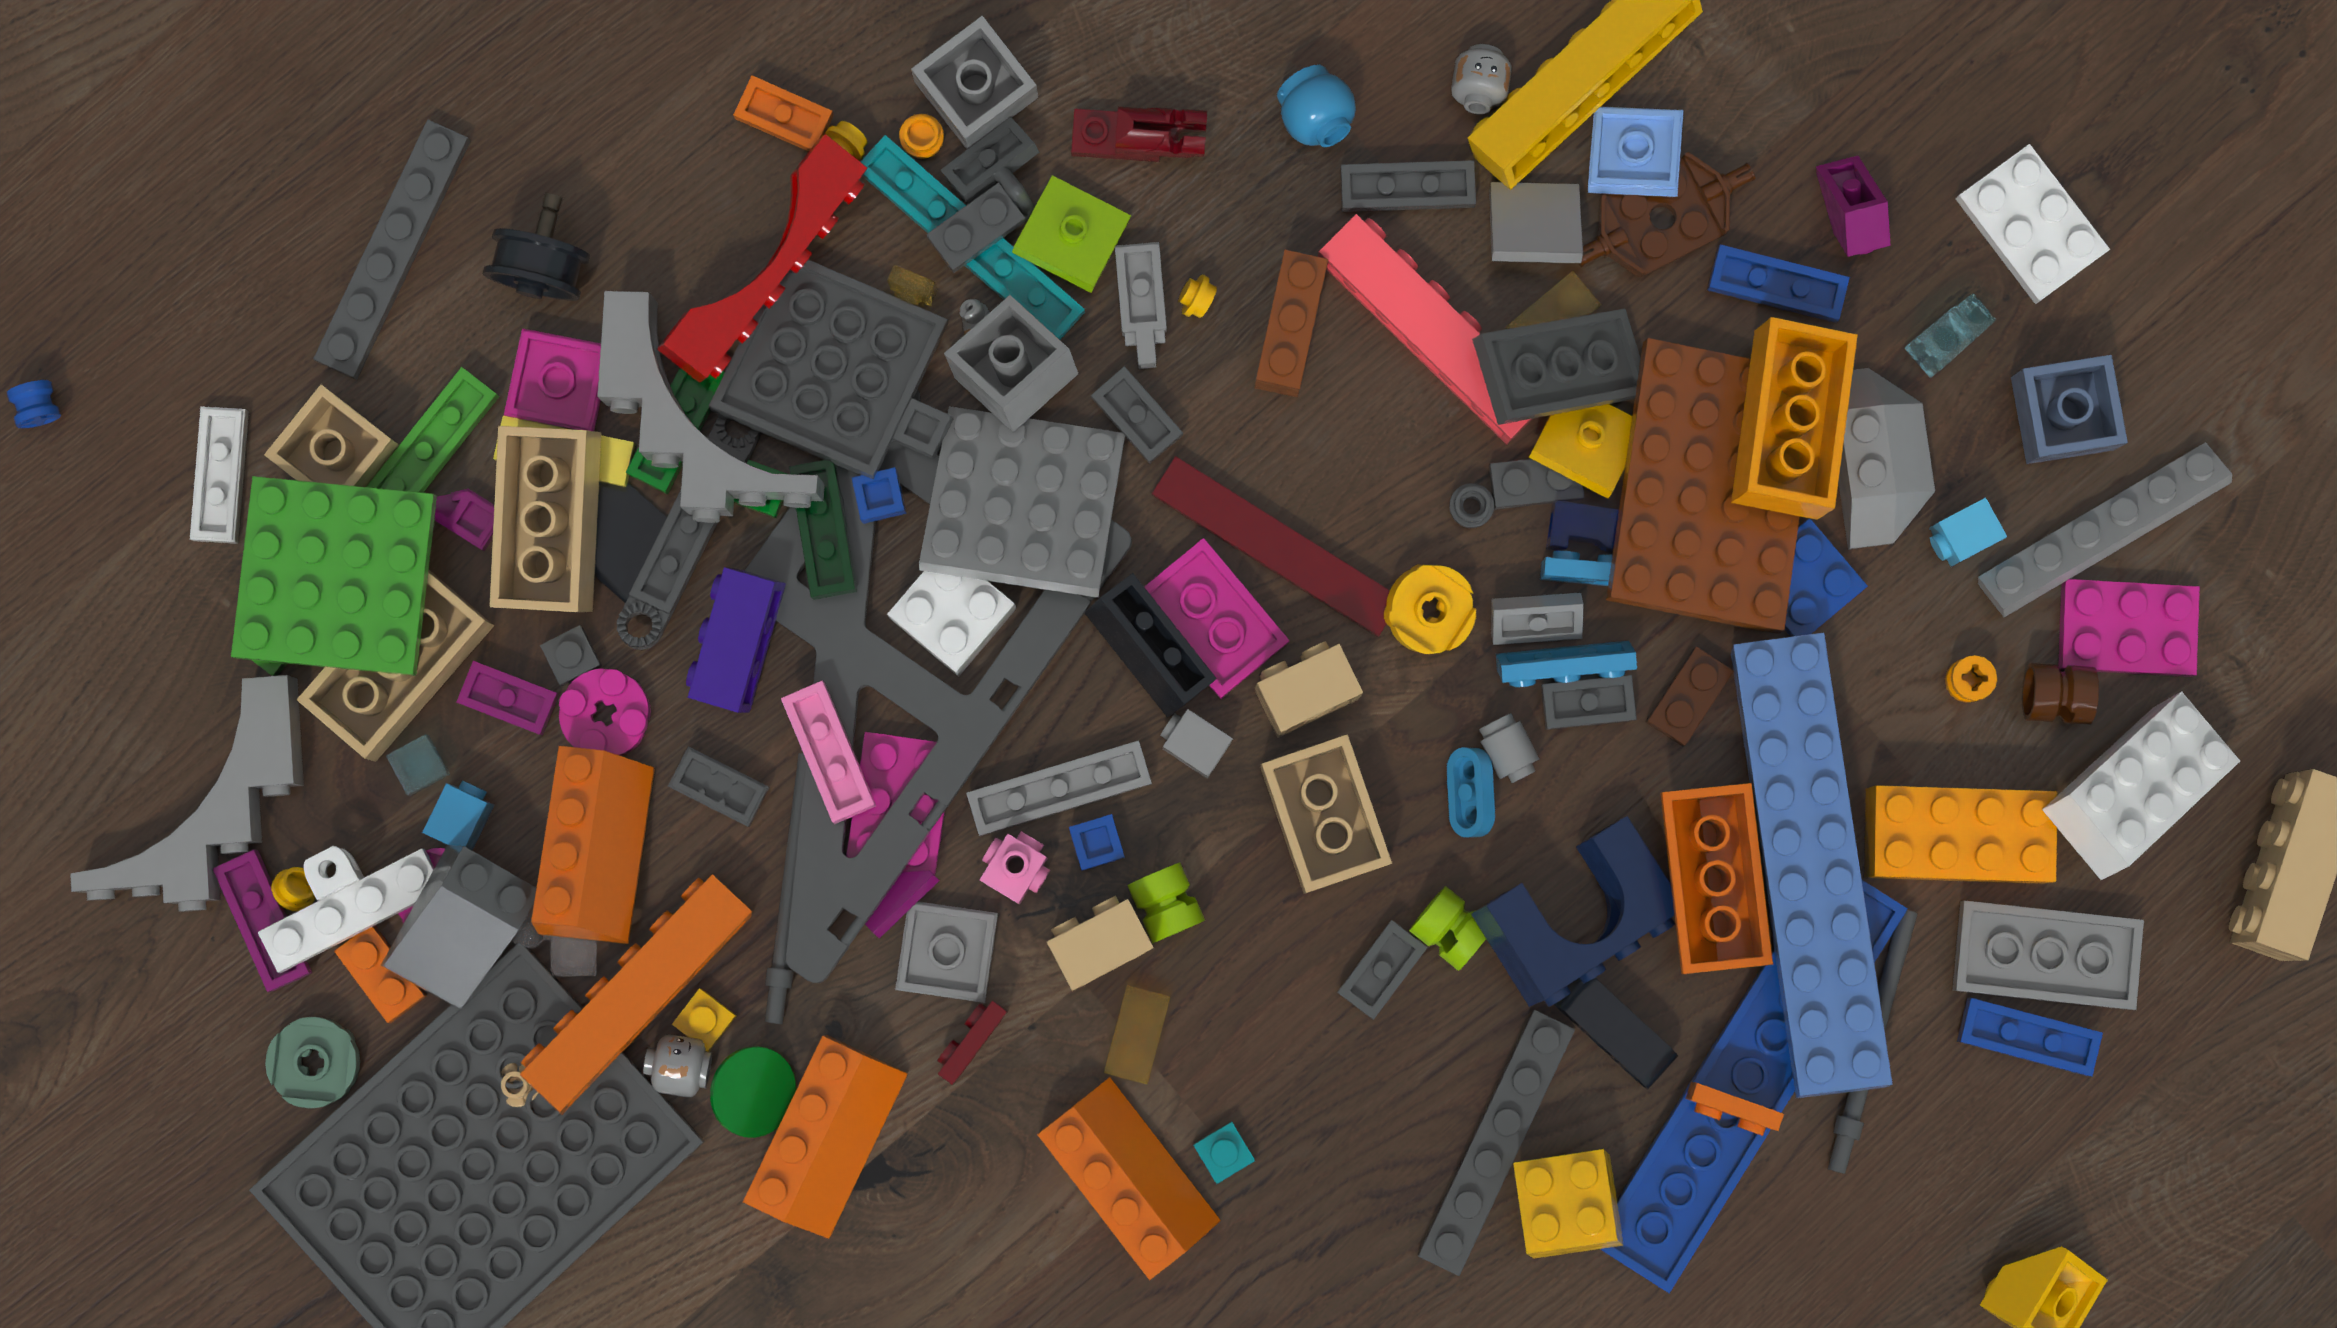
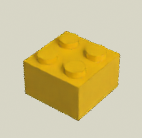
[1513,1149,1624,1258]

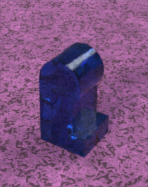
[1546,500,1619,553]

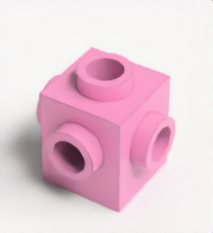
[980,831,1050,905]

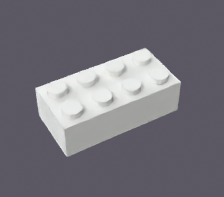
[2042,691,2240,880]

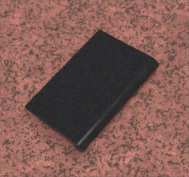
[594,482,667,603]

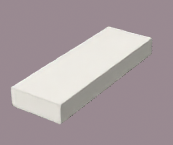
[190,406,249,544]

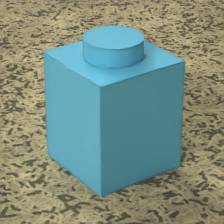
[1930,498,2007,567]

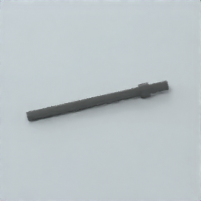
[765,753,806,1024]
[1828,910,1918,1174]

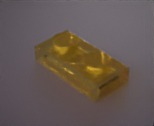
[1504,271,1602,330]
[1104,985,1170,1085]

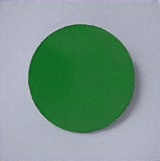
[710,1046,796,1138]

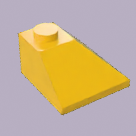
[1980,1246,2108,1328]

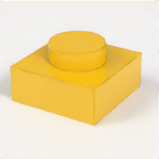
[672,988,737,1052]

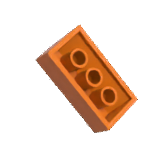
[531,746,655,944]
[1660,783,1773,974]
[743,1035,908,1239]
[1037,1077,1221,1280]

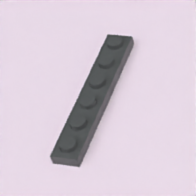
[313,119,471,380]
[1417,1010,1575,1276]

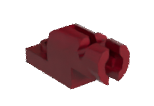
[1071,106,1207,162]

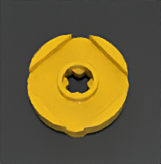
[1384,565,1476,654]

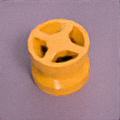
[1945,655,1997,703]

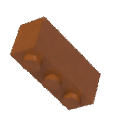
[1254,250,1328,398]

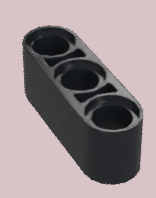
[1554,978,1678,1090]

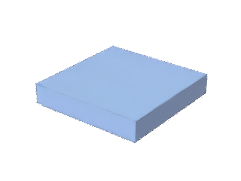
[1588,107,1683,197]

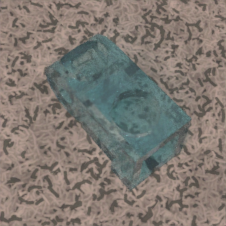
[1905,293,1996,378]

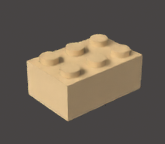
[1260,734,1392,894]

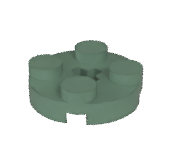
[265,1017,360,1108]

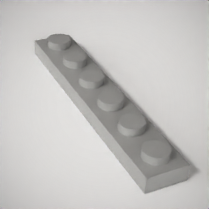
[1978,442,2232,617]

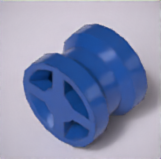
[7,380,61,428]

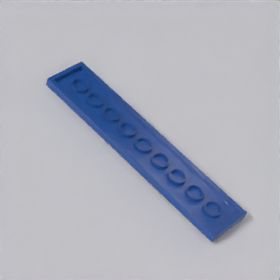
[1600,880,1908,1293]

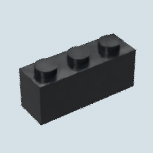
[1085,573,1217,718]

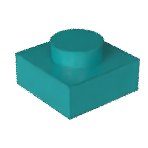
[1193,1121,1255,1184]

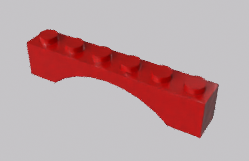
[657,134,867,383]

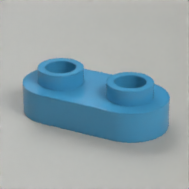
[1447,747,1495,837]

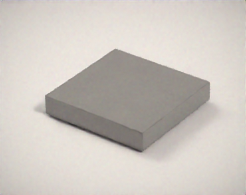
[1489,182,1583,263]
[895,902,998,1003]

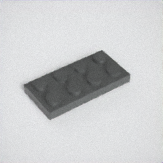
[1472,308,1641,425]

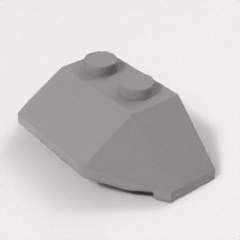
[1838,368,1935,550]

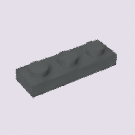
[1340,160,1476,212]

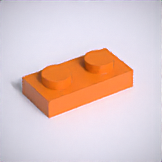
[733,75,834,151]
[334,926,427,1023]
[1685,1082,1784,1136]

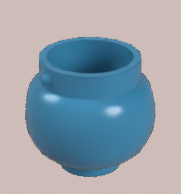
[1277,65,1356,147]

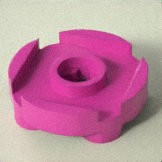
[559,668,651,756]

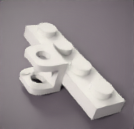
[258,846,435,973]

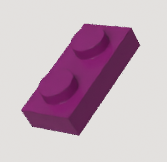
[456,661,559,736]

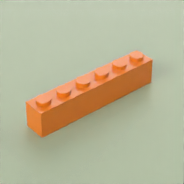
[520,874,752,1115]

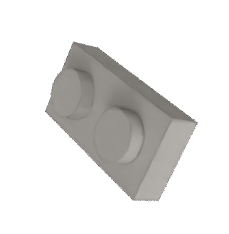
[1491,593,1583,645]

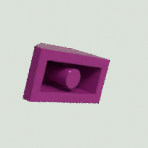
[1816,155,1891,257]

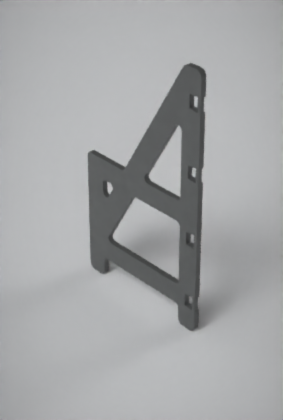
[745,389,1132,983]

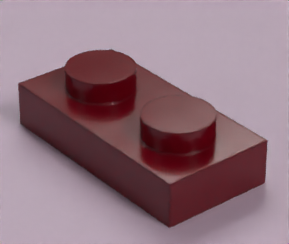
[937,1001,1008,1085]

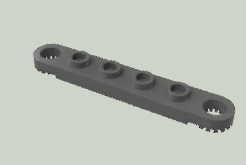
[616,415,761,650]

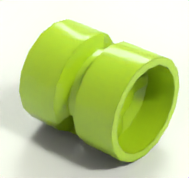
[1127,862,1205,944]
[1409,886,1486,971]

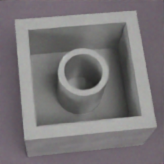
[911,16,1038,149]
[944,295,1078,432]

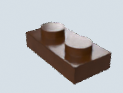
[1646,646,1734,747]

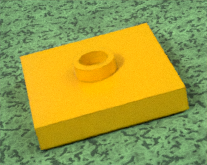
[1529,404,1632,499]

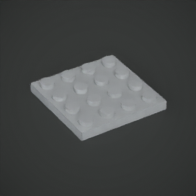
[919,406,1125,598]

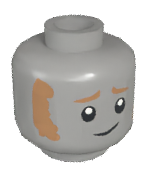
[1451,44,1512,114]
[643,1034,712,1097]

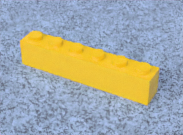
[1468,0,1703,190]

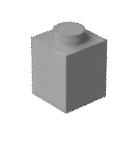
[1160,709,1233,779]

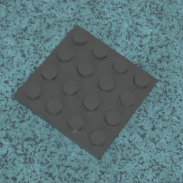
[709,260,948,479]

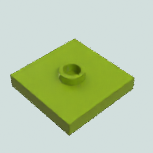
[1012,175,1131,293]

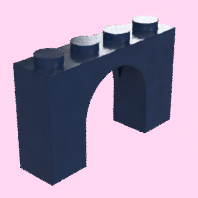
[1471,816,1676,1007]

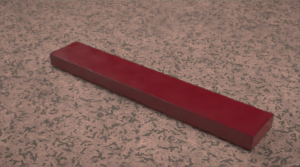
[1152,456,1390,637]

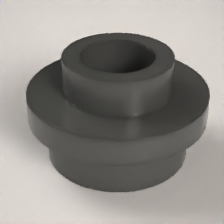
[1449,483,1494,528]

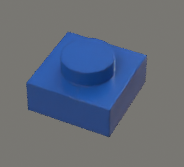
[851,467,907,524]
[1069,814,1125,871]

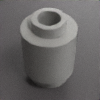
[1479,713,1540,783]

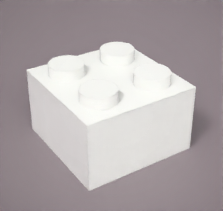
[887,571,1016,677]

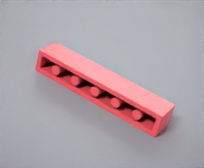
[1318,214,1532,445]

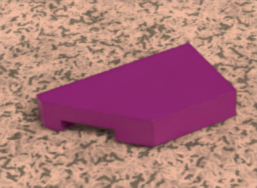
[434,489,494,551]
[865,870,940,938]

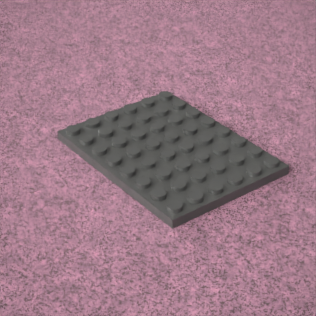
[249,941,705,1328]

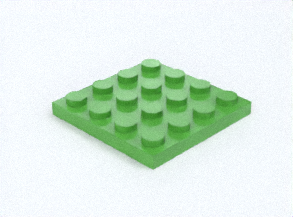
[231,476,437,676]

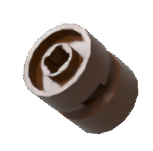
[2022,663,2099,725]

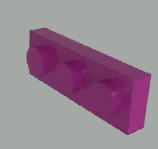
[212,850,313,992]

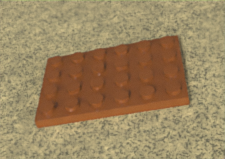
[1606,338,1800,634]

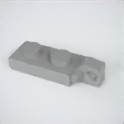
[1115,242,1167,369]

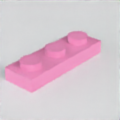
[781,681,876,824]

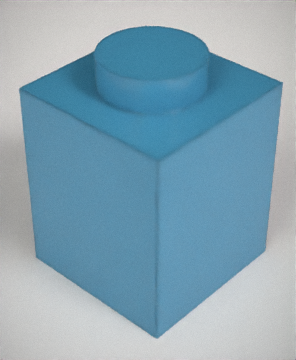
[422,780,495,851]

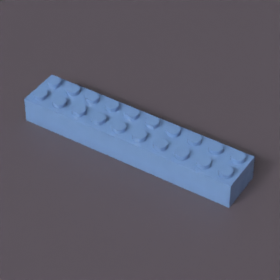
[1731,633,1892,1098]

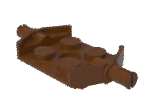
[1578,152,1755,278]

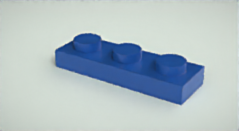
[1707,244,1850,323]
[1957,998,2103,1077]

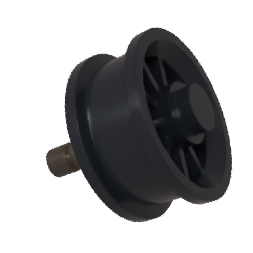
[482,193,590,301]

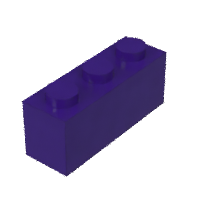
[686,567,786,713]

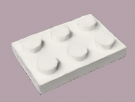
[1956,144,2110,304]

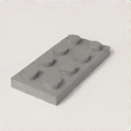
[1952,901,2144,1010]

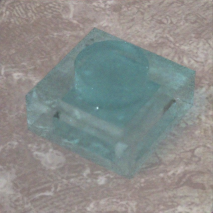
[386,734,450,796]

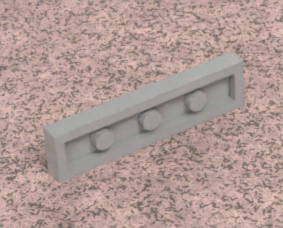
[966,740,1152,837]

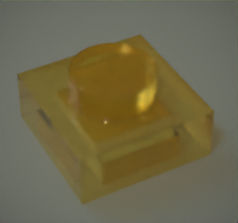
[887,264,938,307]

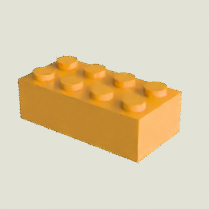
[1731,317,1858,520]
[1864,786,2057,884]

